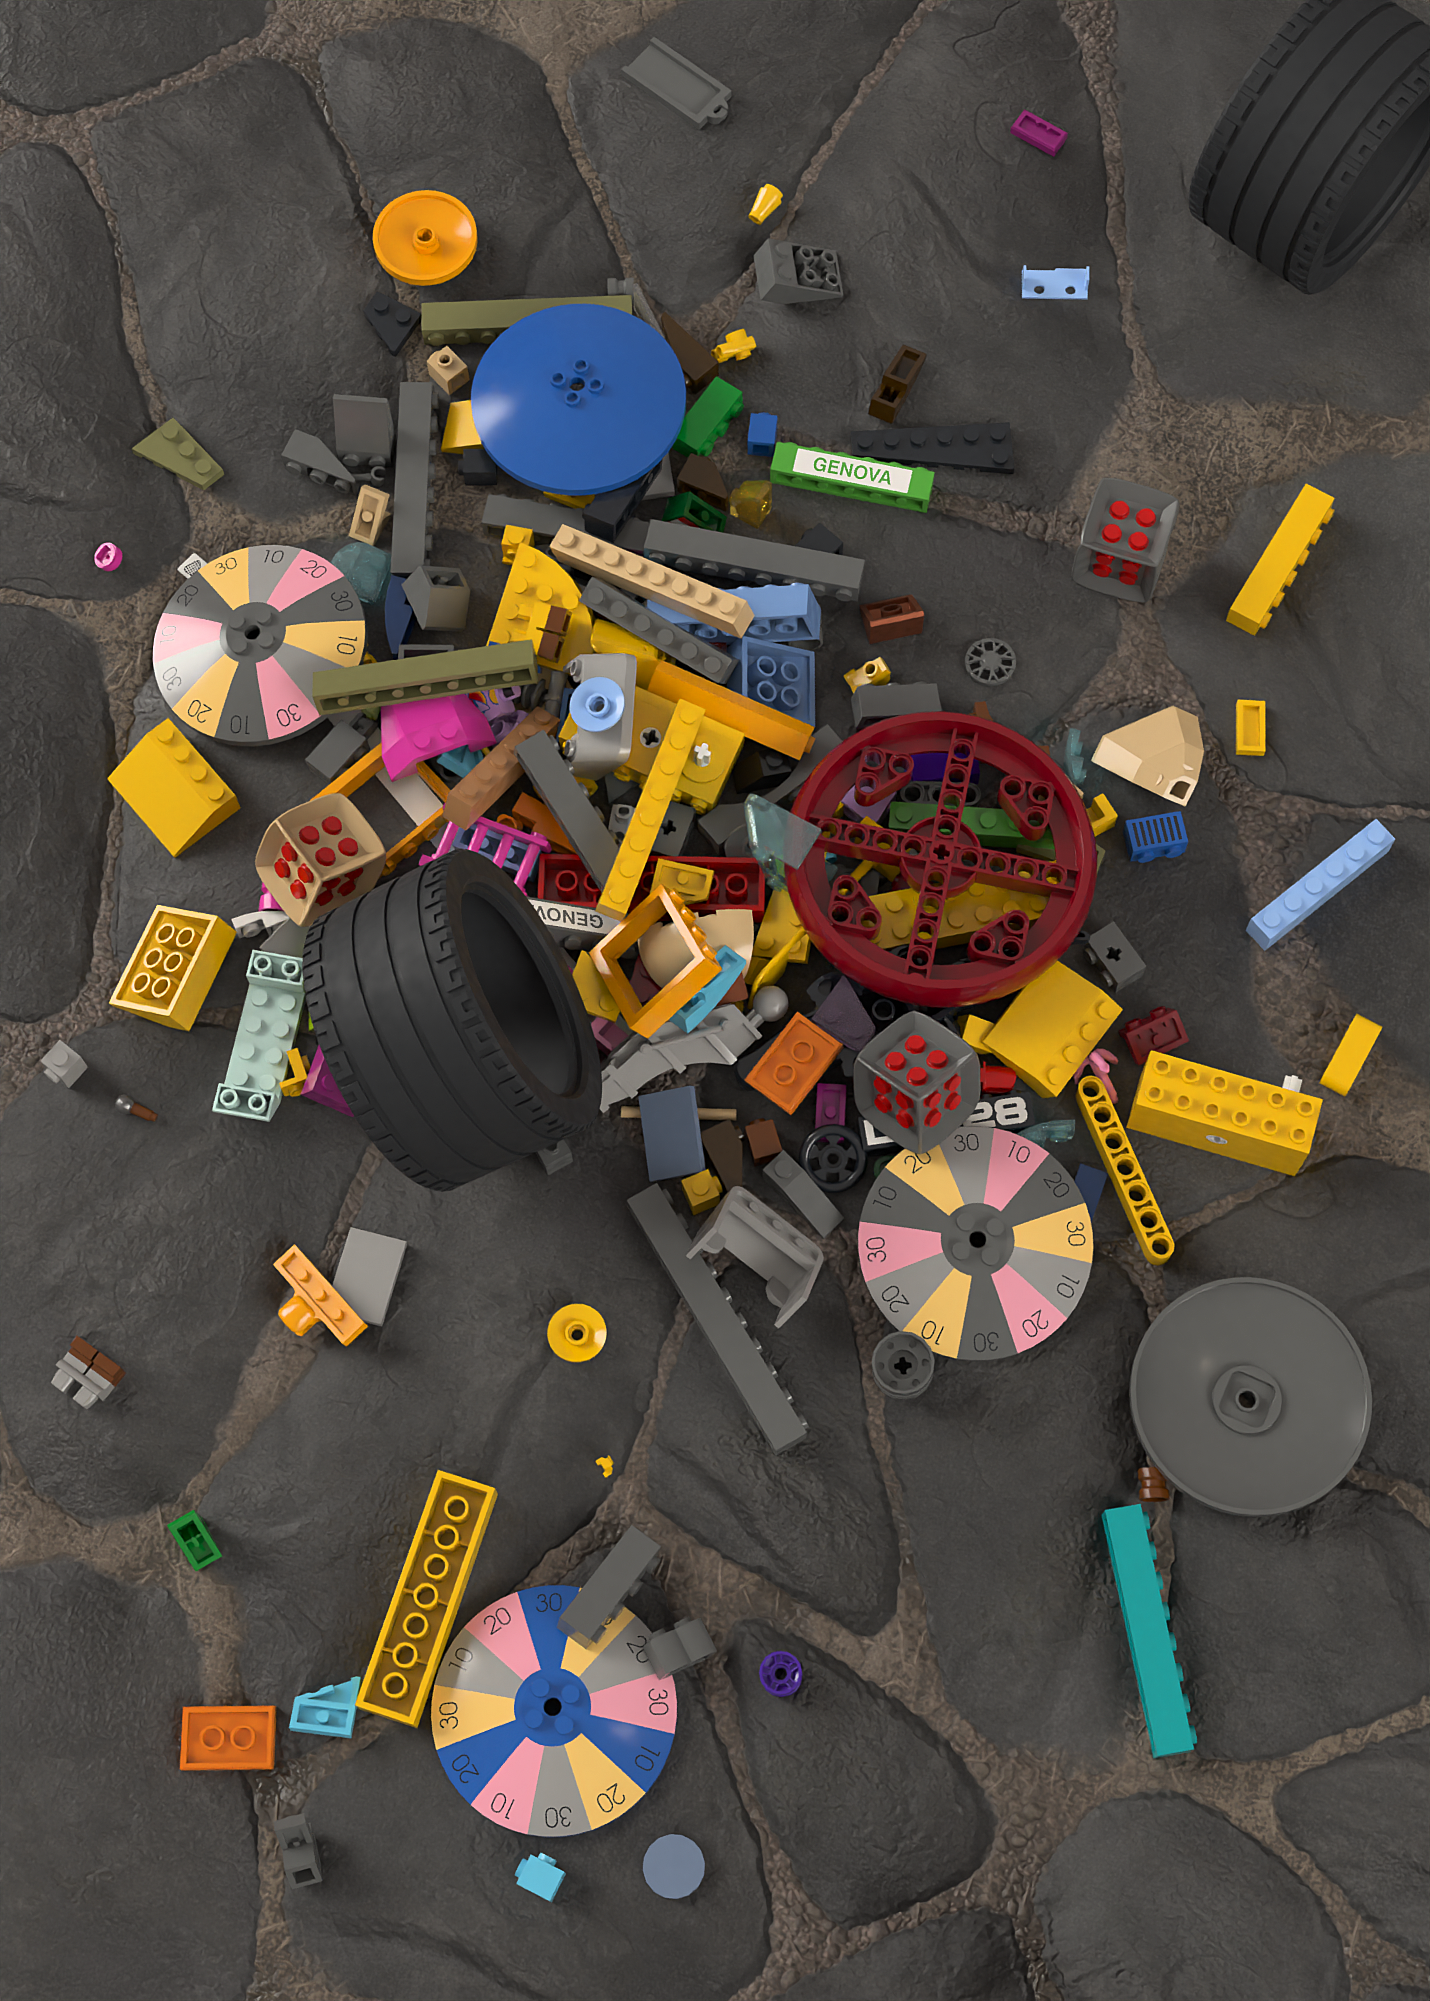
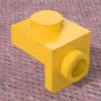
[279,1048,311,1097]

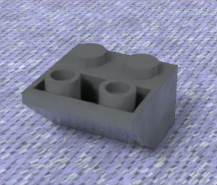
[402,565,470,632]

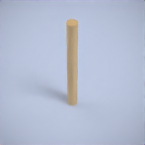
[621,1106,736,1121]

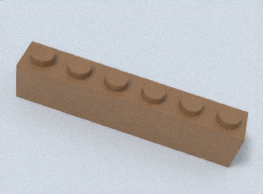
[442,706,561,830]

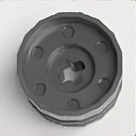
[872,1331,935,1400]

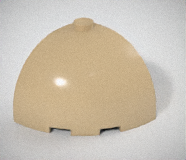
[638,909,754,989]

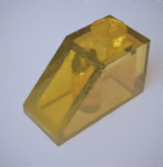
[729,480,772,529]

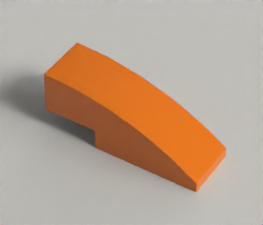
[512,792,577,854]

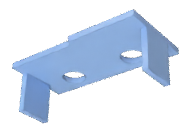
[1022,265,1089,300]

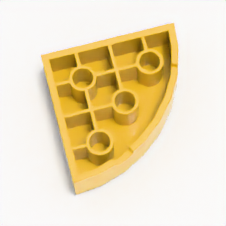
[486,542,598,677]

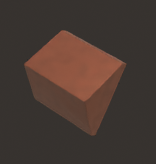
[859,594,924,644]

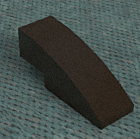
[868,344,927,424]

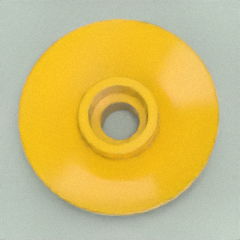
[547,1304,607,1362]

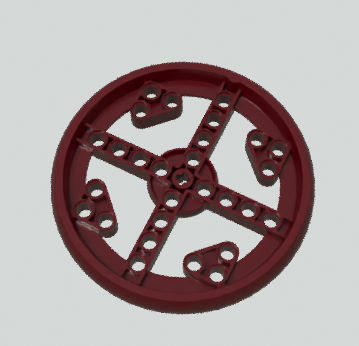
[783,711,1097,1008]

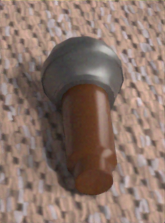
[115,1094,158,1122]

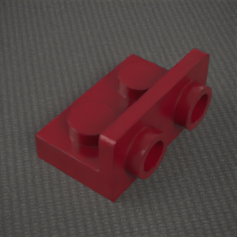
[1118,1006,1189,1065]

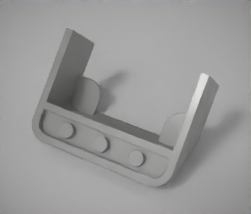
[563,653,637,781]
[686,1186,824,1328]

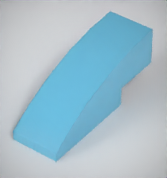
[669,945,746,1034]

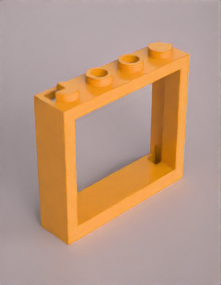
[310,743,451,878]
[589,884,722,1039]

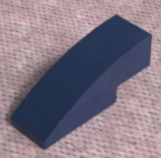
[385,575,417,660]

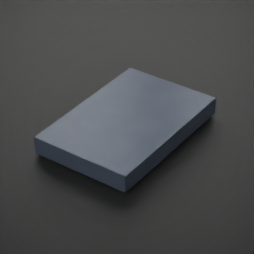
[638,1086,705,1182]

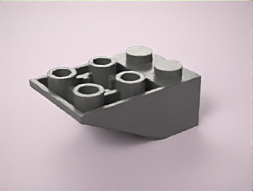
[754,238,843,304]

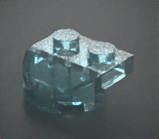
[330,542,392,605]

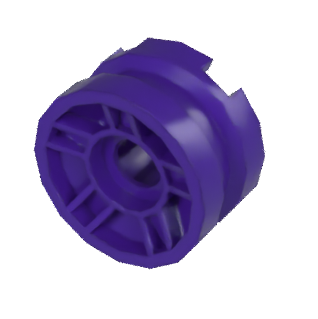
[759,1651,803,1697]

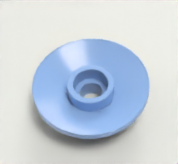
[570,677,625,732]

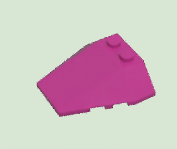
[381,694,497,782]

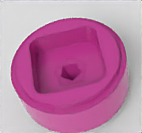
[94,543,122,571]

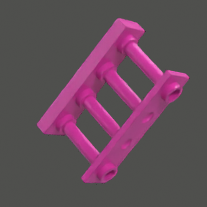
[418,803,552,897]

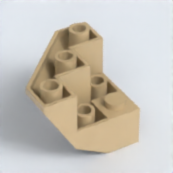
[1091,706,1204,806]

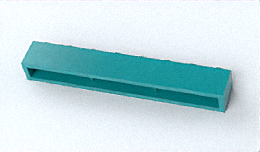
[1102,1504,1197,1758]

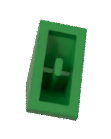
[167,1510,222,1572]

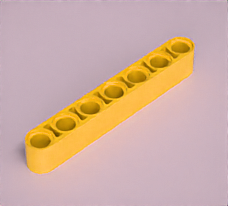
[1075,1076,1174,1266]

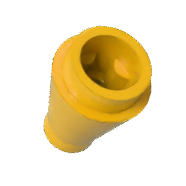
[748,184,783,225]

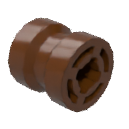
[1138,1467,1170,1502]

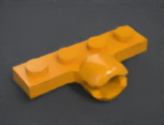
[273,1244,368,1347]

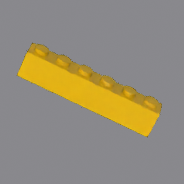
[1226,484,1335,636]

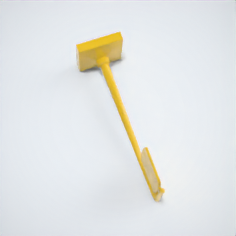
[747,816,911,1009]

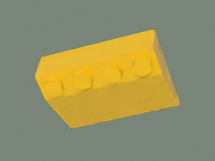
[107,718,241,858]
[109,905,237,1031]
[981,961,1123,1098]

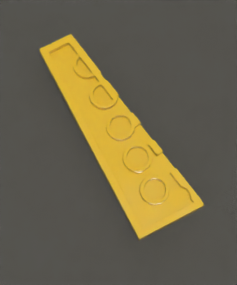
[752,817,833,964]

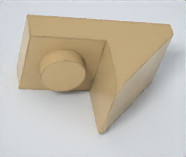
[349,485,391,546]

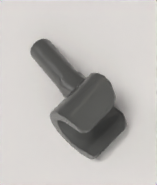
[351,466,386,487]

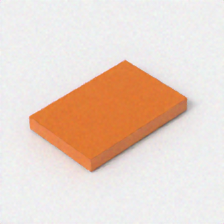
[744,1012,844,1115]
[180,1706,276,1771]

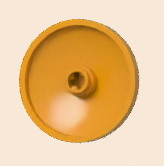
[373,190,478,286]

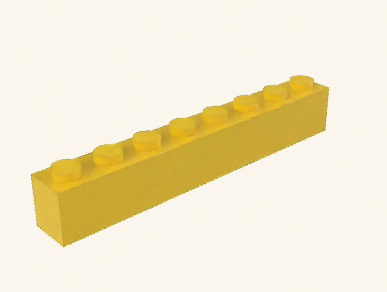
[595,699,706,922]

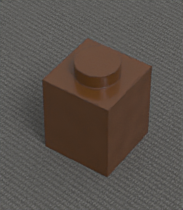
[745,1118,782,1167]

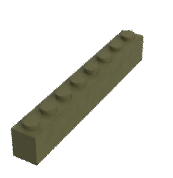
[422,295,633,346]
[312,639,538,716]

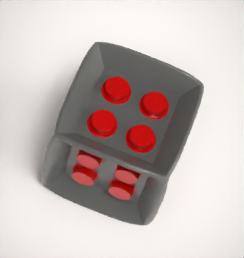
[1072,478,1180,602]
[853,1011,980,1154]

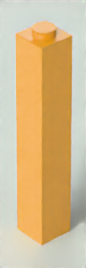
[647,660,816,760]

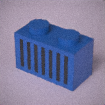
[1123,811,1188,863]

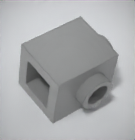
[41,1040,88,1088]

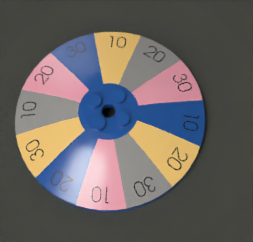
[431,1585,677,1837]

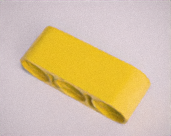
[1319,1014,1382,1097]

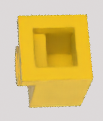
[501,525,535,565]

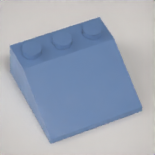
[727,636,815,727]

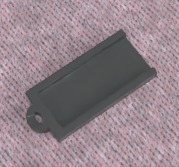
[621,37,732,130]

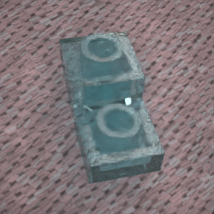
[1064,728,1087,786]
[1017,1120,1075,1148]

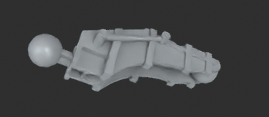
[600,985,789,1113]

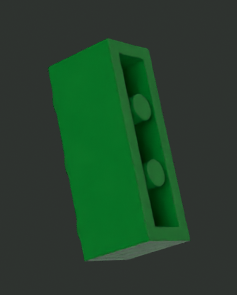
[672,376,744,457]

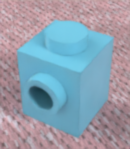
[515,1852,566,1902]

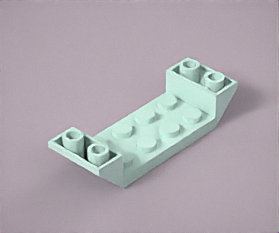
[212,950,306,1122]

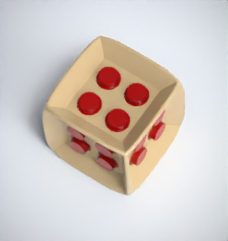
[255,793,386,927]

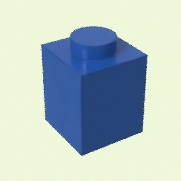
[747,412,777,457]

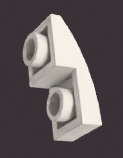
[231,911,289,938]

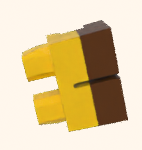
[510,602,572,663]

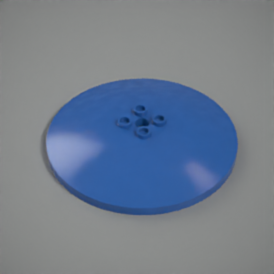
[471,304,686,496]

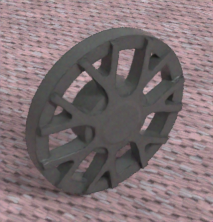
[965,638,1016,686]

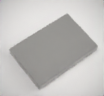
[332,1227,407,1327]

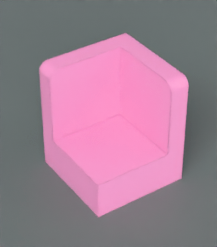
[591,1017,629,1056]

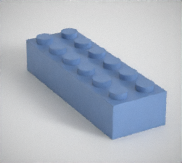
[647,583,821,646]

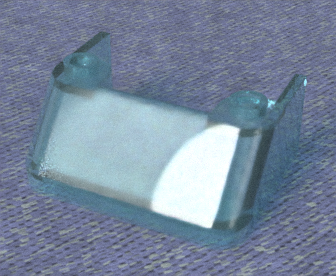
[744,794,838,892]

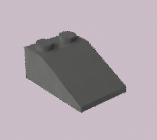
[333,394,397,468]

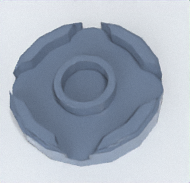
[643,1834,705,1899]

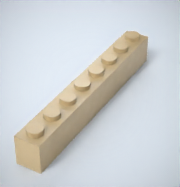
[549,524,755,639]

